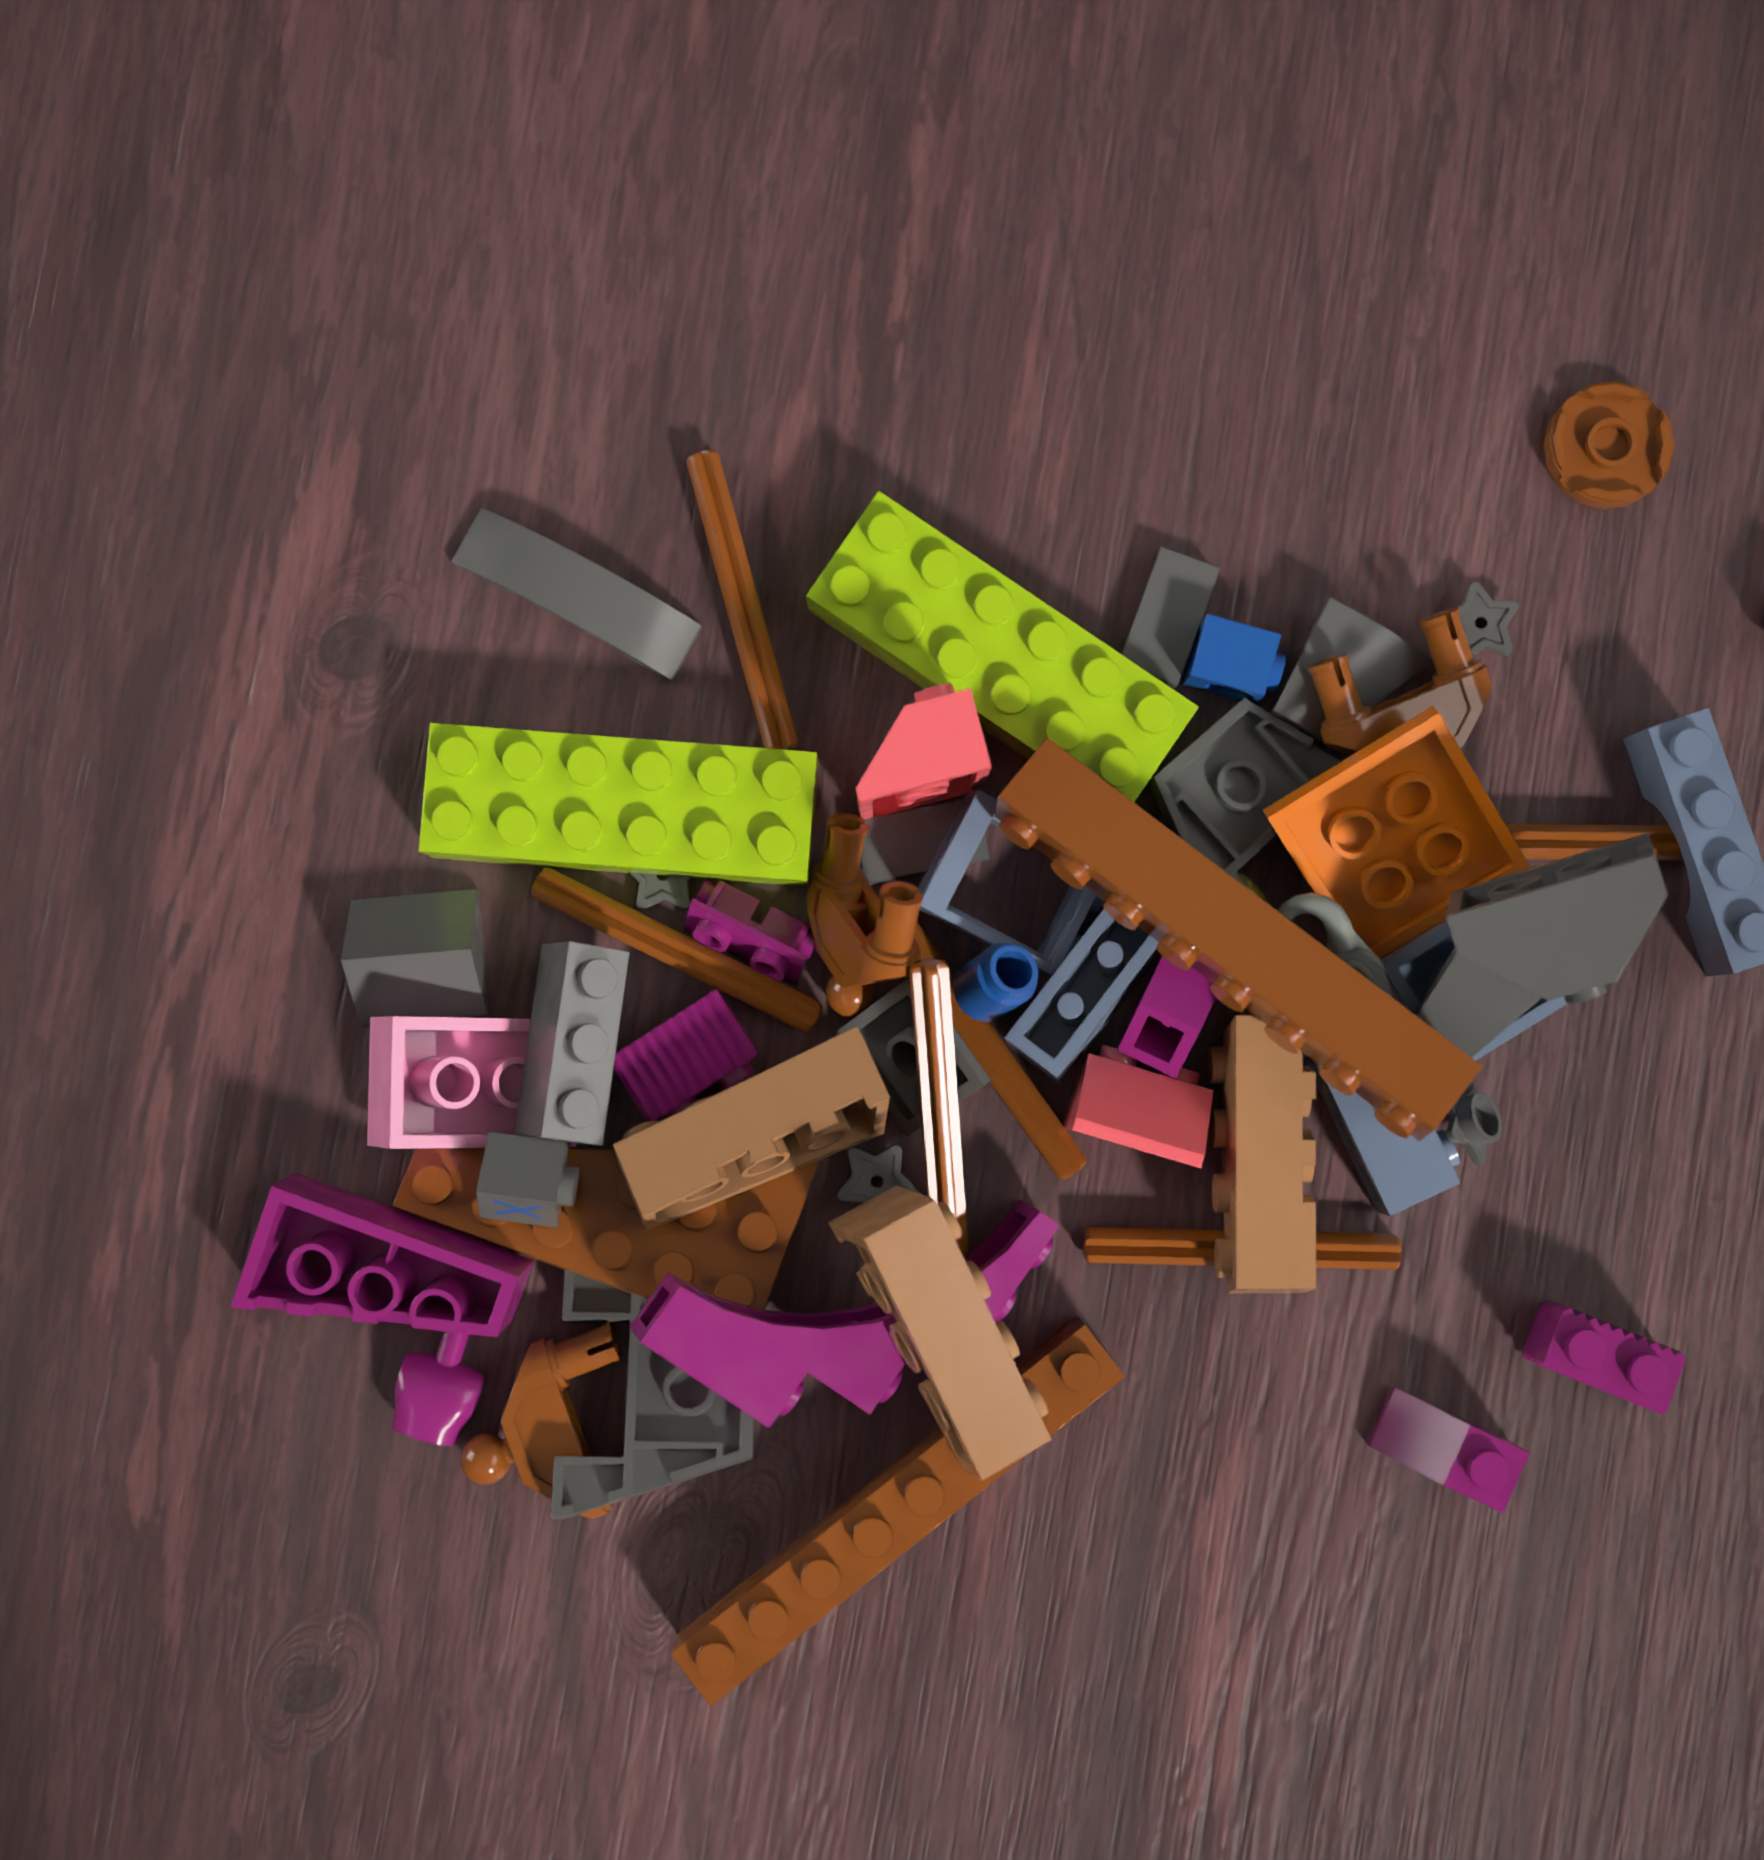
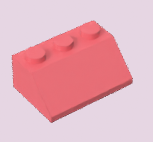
[856,683,991,819]

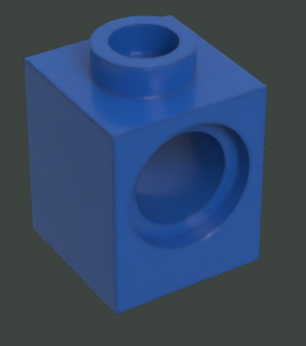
[1182,614,1286,704]

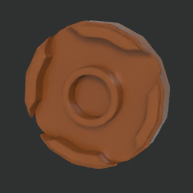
[1543,381,1675,510]

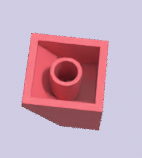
[1062,1045,1214,1168]

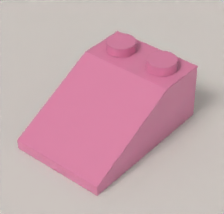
[367,1016,576,1149]

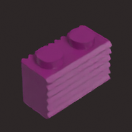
[613,989,761,1122]
[1522,1300,1686,1415]

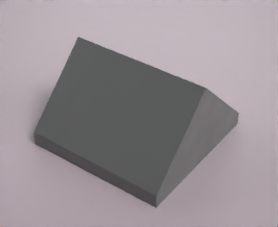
[341,889,489,1026]
[834,977,991,1137]

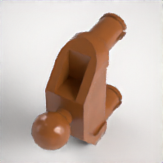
[1307,607,1492,756]
[807,813,924,1017]
[460,1322,623,1519]

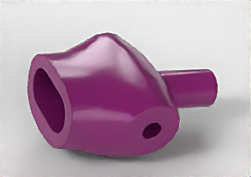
[391,1331,485,1446]

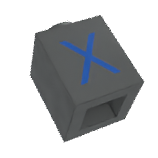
[476,1131,579,1228]

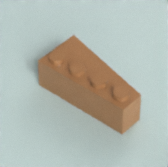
[1207,1015,1316,1293]
[613,1026,890,1231]
[828,1185,1052,1481]

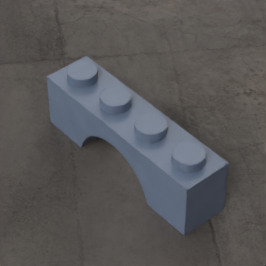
[1623,708,1764,977]

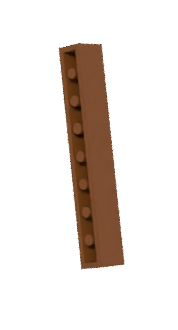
[995,737,1483,1141]
[670,1316,1126,1707]

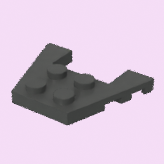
[1148,698,1342,891]
[551,1270,754,1520]

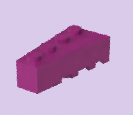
[230,1173,534,1337]

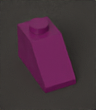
[1367,1386,1530,1513]

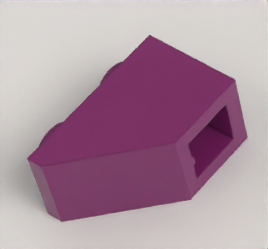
[1117,956,1216,1078]

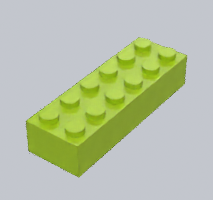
[806,491,1199,802]
[418,723,819,887]

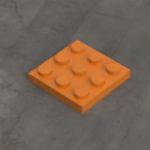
[1263,706,1531,958]

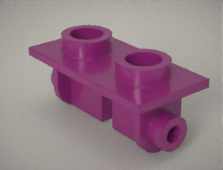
[683,880,815,986]

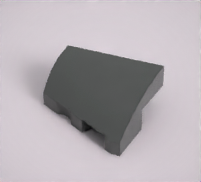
[1268,597,1431,746]

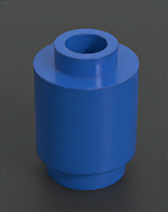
[953,943,1038,1022]

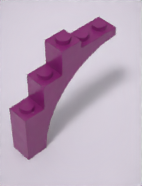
[629,1200,1060,1428]

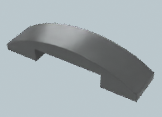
[451,508,702,682]

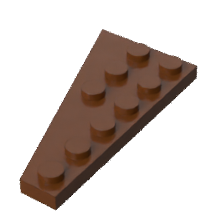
[392,1148,821,1310]

